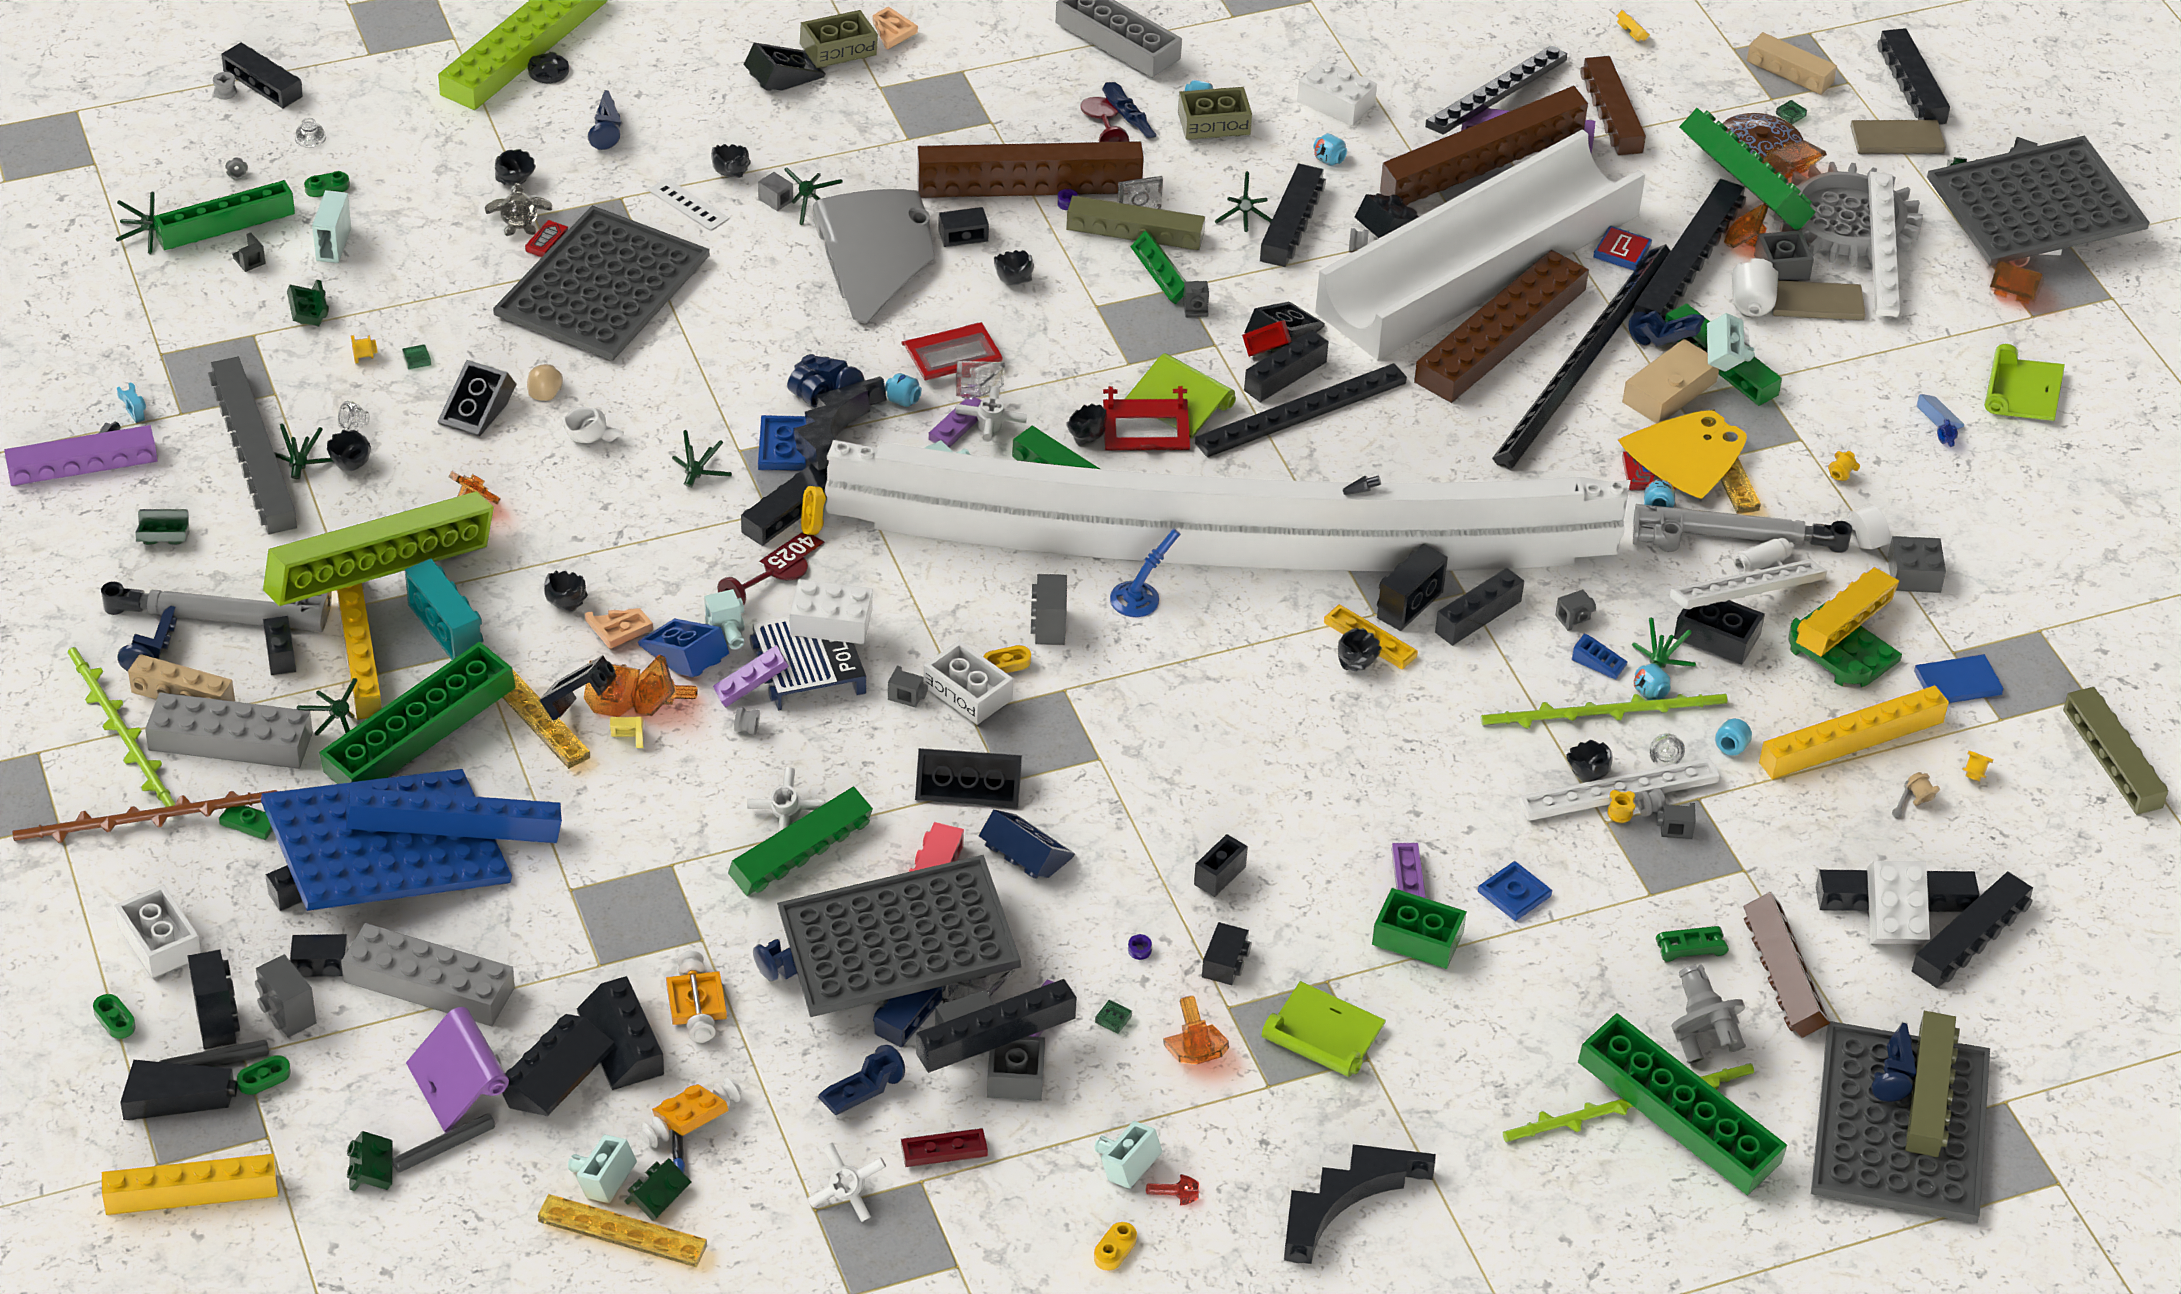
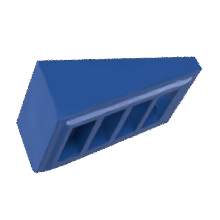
[1572,633,1628,680]

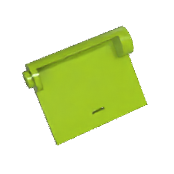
[1984,344,2065,421]
[1125,353,1236,439]
[1261,981,1386,1077]

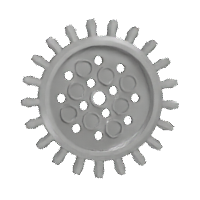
[1774,162,1923,266]

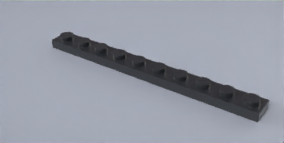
[1425,46,1568,135]
[1195,363,1407,458]

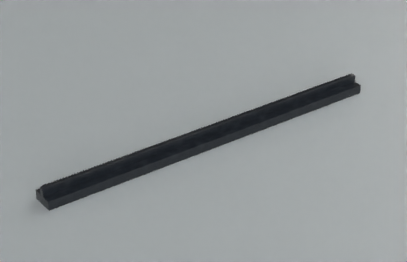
[1492,244,1671,469]

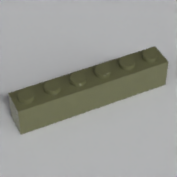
[1066,195,1205,250]
[2063,687,2168,815]
[1905,1010,1960,1157]

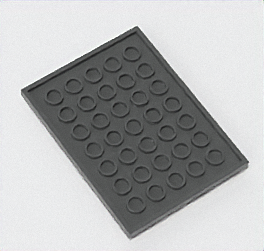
[1927,135,2150,266]
[493,205,710,361]
[777,855,1021,1017]
[1810,1021,1990,1223]

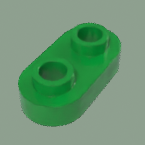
[304,171,350,197]
[93,994,136,1039]
[237,1055,291,1095]

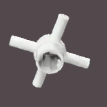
[955,386,1027,441]
[747,767,826,832]
[808,1142,886,1222]

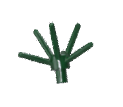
[784,167,843,225]
[1215,171,1272,232]
[116,191,155,254]
[274,423,333,479]
[672,430,732,488]
[296,678,357,736]

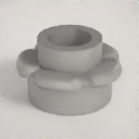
[225,157,248,179]

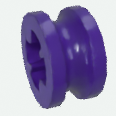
[1057,189,1078,210]
[1128,934,1152,960]

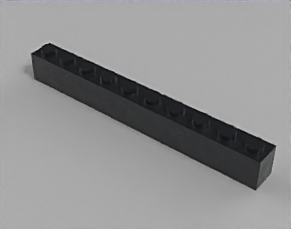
[1633,178,1746,321]

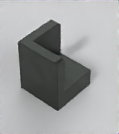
[232,232,266,272]

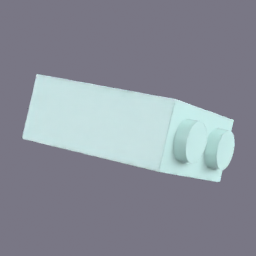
[312,190,351,263]

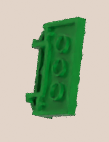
[1788,602,1902,688]

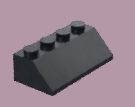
[915,748,1022,807]
[577,976,664,1090]
[502,1014,616,1116]

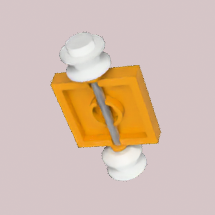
[666,950,727,1043]
[640,1077,742,1148]

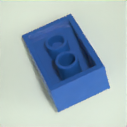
[638,618,730,678]

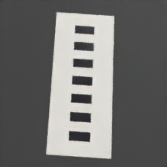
[648,178,729,230]

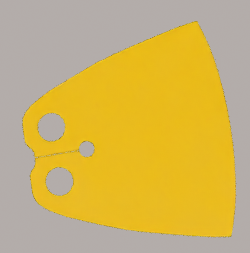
[1618,411,1747,499]

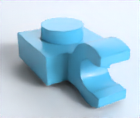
[117,382,146,423]

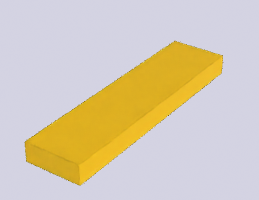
[1324,604,1418,670]

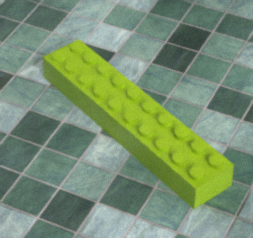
[438,0,607,111]
[263,491,494,606]

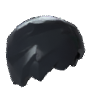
[711,144,751,178]
[495,149,536,186]
[994,250,1034,285]
[1066,403,1107,445]
[327,430,371,471]
[544,570,588,612]
[1338,628,1382,672]
[1566,740,1613,782]

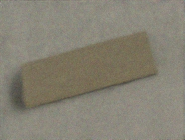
[1850,120,1946,154]
[1772,281,1865,320]

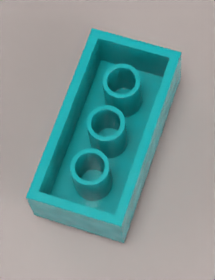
[405,559,484,660]

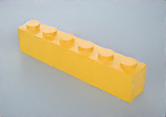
[1796,567,1899,656]
[101,1153,278,1215]

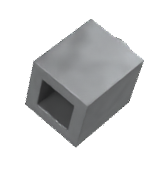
[758,172,793,211]

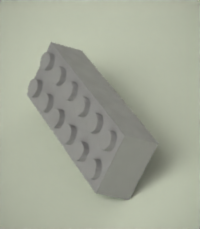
[1055,0,1182,78]
[145,692,313,769]
[341,923,515,1026]

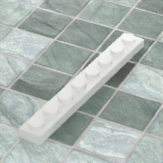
[1868,171,1900,317]
[1670,559,1828,609]
[1519,758,1720,821]

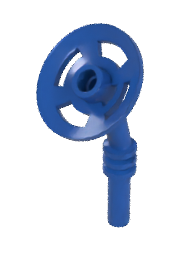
[1110,528,1181,617]

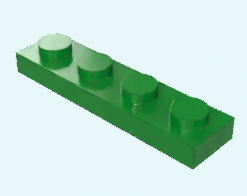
[1130,230,1186,304]

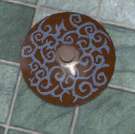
[1722,113,1804,174]

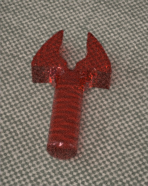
[1145,1174,1199,1206]

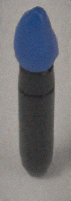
[672,1130,685,1173]

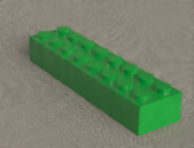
[1679,108,1816,231]
[319,641,516,784]
[1578,1013,1788,1196]

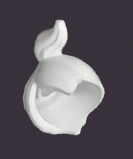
[562,407,624,443]

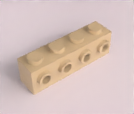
[128,655,235,702]

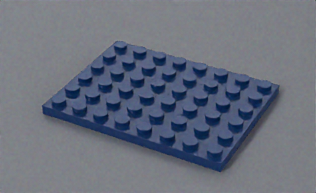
[261,769,512,911]

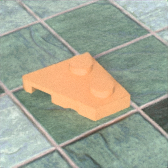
[873,7,918,50]
[585,608,653,649]

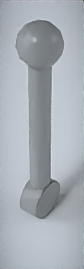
[1892,780,1911,818]

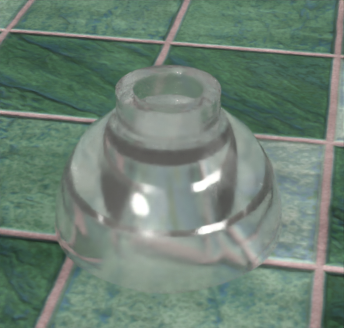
[295,118,326,148]
[338,401,370,431]
[1649,733,1685,767]

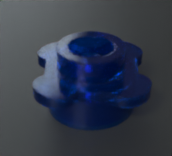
[1937,419,1958,447]

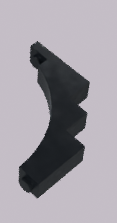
[793,376,887,470]
[1284,1144,1436,1264]

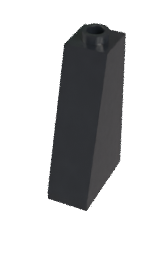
[120,1059,238,1120]

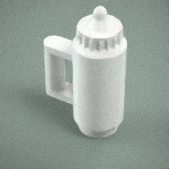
[1734,538,1794,574]

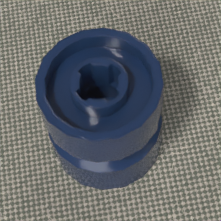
[787,365,832,407]

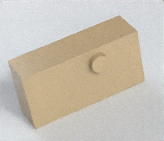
[1622,339,1719,423]

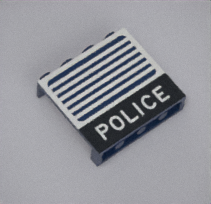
[749,617,866,711]

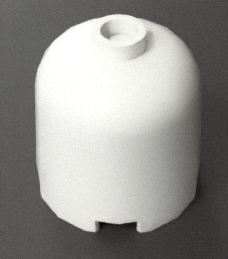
[1732,258,1778,317]

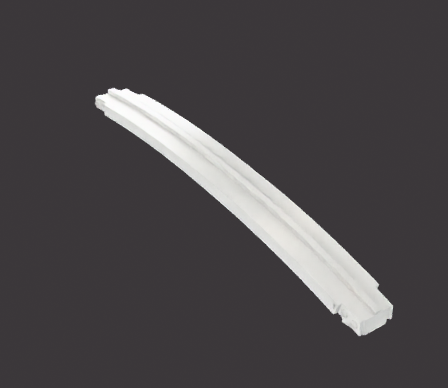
[825,440,1631,571]

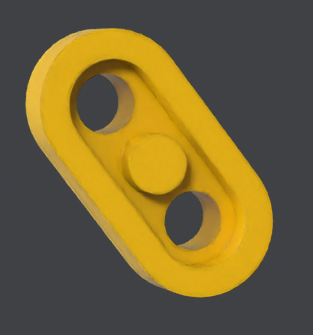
[1616,10,1650,42]
[801,486,826,535]
[983,645,1031,673]
[1094,1222,1137,1271]

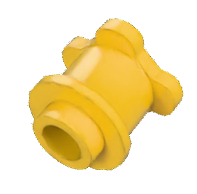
[351,335,378,364]
[1828,451,1860,481]
[1962,751,1994,781]
[1607,790,1635,823]

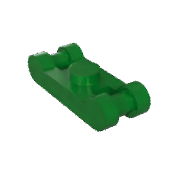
[1656,926,1729,962]

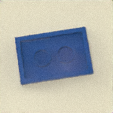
[758,415,807,471]
[1914,654,2004,703]

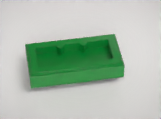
[219,805,273,840]

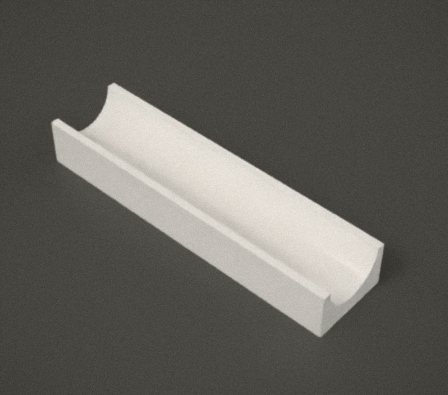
[1315,130,1645,361]

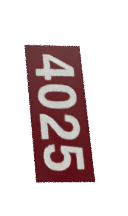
[759,532,825,573]

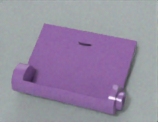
[406,1007,509,1132]

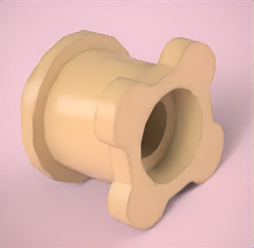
[1906,772,1940,806]

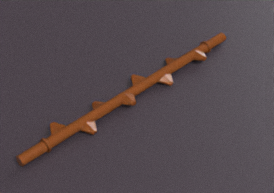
[12,790,277,843]

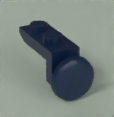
[588,90,621,150]
[1628,311,1705,347]
[794,354,865,390]
[117,606,178,671]
[753,939,797,981]
[1871,1022,1916,1102]
[818,1045,905,1116]

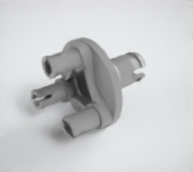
[1671,964,1746,1064]

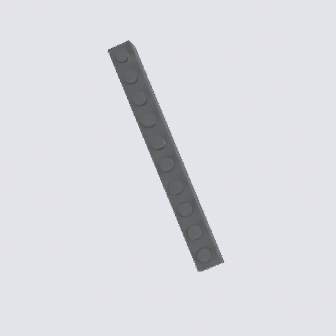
[208,356,297,535]

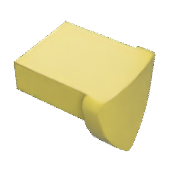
[610,717,644,748]

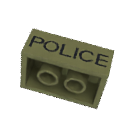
[799,10,878,68]
[1178,87,1252,140]

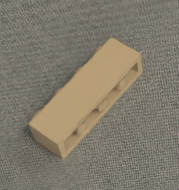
[1747,32,1837,95]

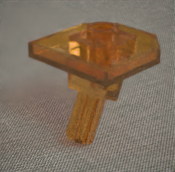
[1724,203,1769,249]
[448,471,501,505]
[631,654,698,716]
[584,660,640,717]
[1163,996,1229,1064]

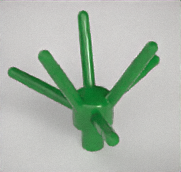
[1632,617,1696,668]

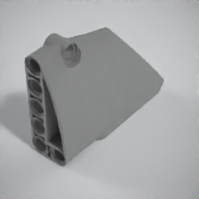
[813,189,935,324]

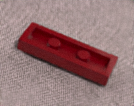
[901,1128,988,1167]

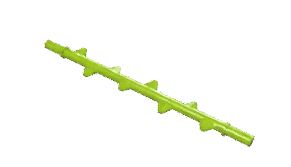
[68,647,176,807]
[1481,694,1728,729]
[1503,1063,1754,1142]

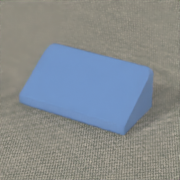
[1917,394,1964,434]

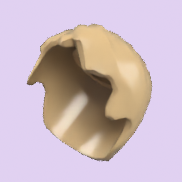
[527,364,563,401]

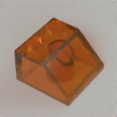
[1762,140,1827,179]
[1990,261,2044,304]

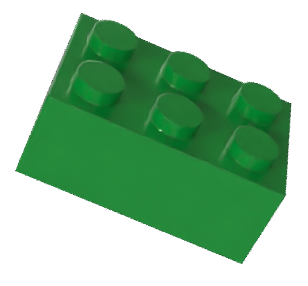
[1372,888,1467,969]

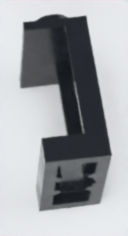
[539,655,617,721]

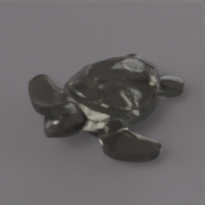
[485,183,552,236]

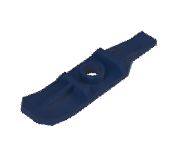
[1102,82,1157,138]

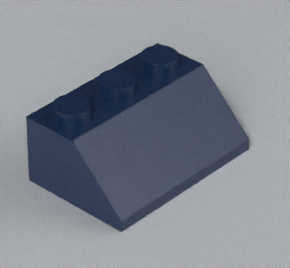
[978,809,1075,879]

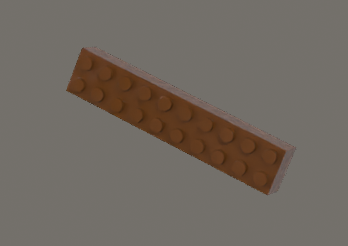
[1380,86,1588,206]
[917,141,1144,198]
[1414,250,1589,403]

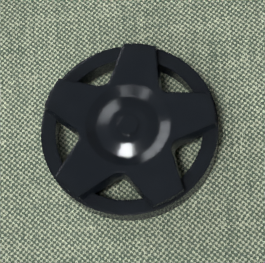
[528,52,569,84]

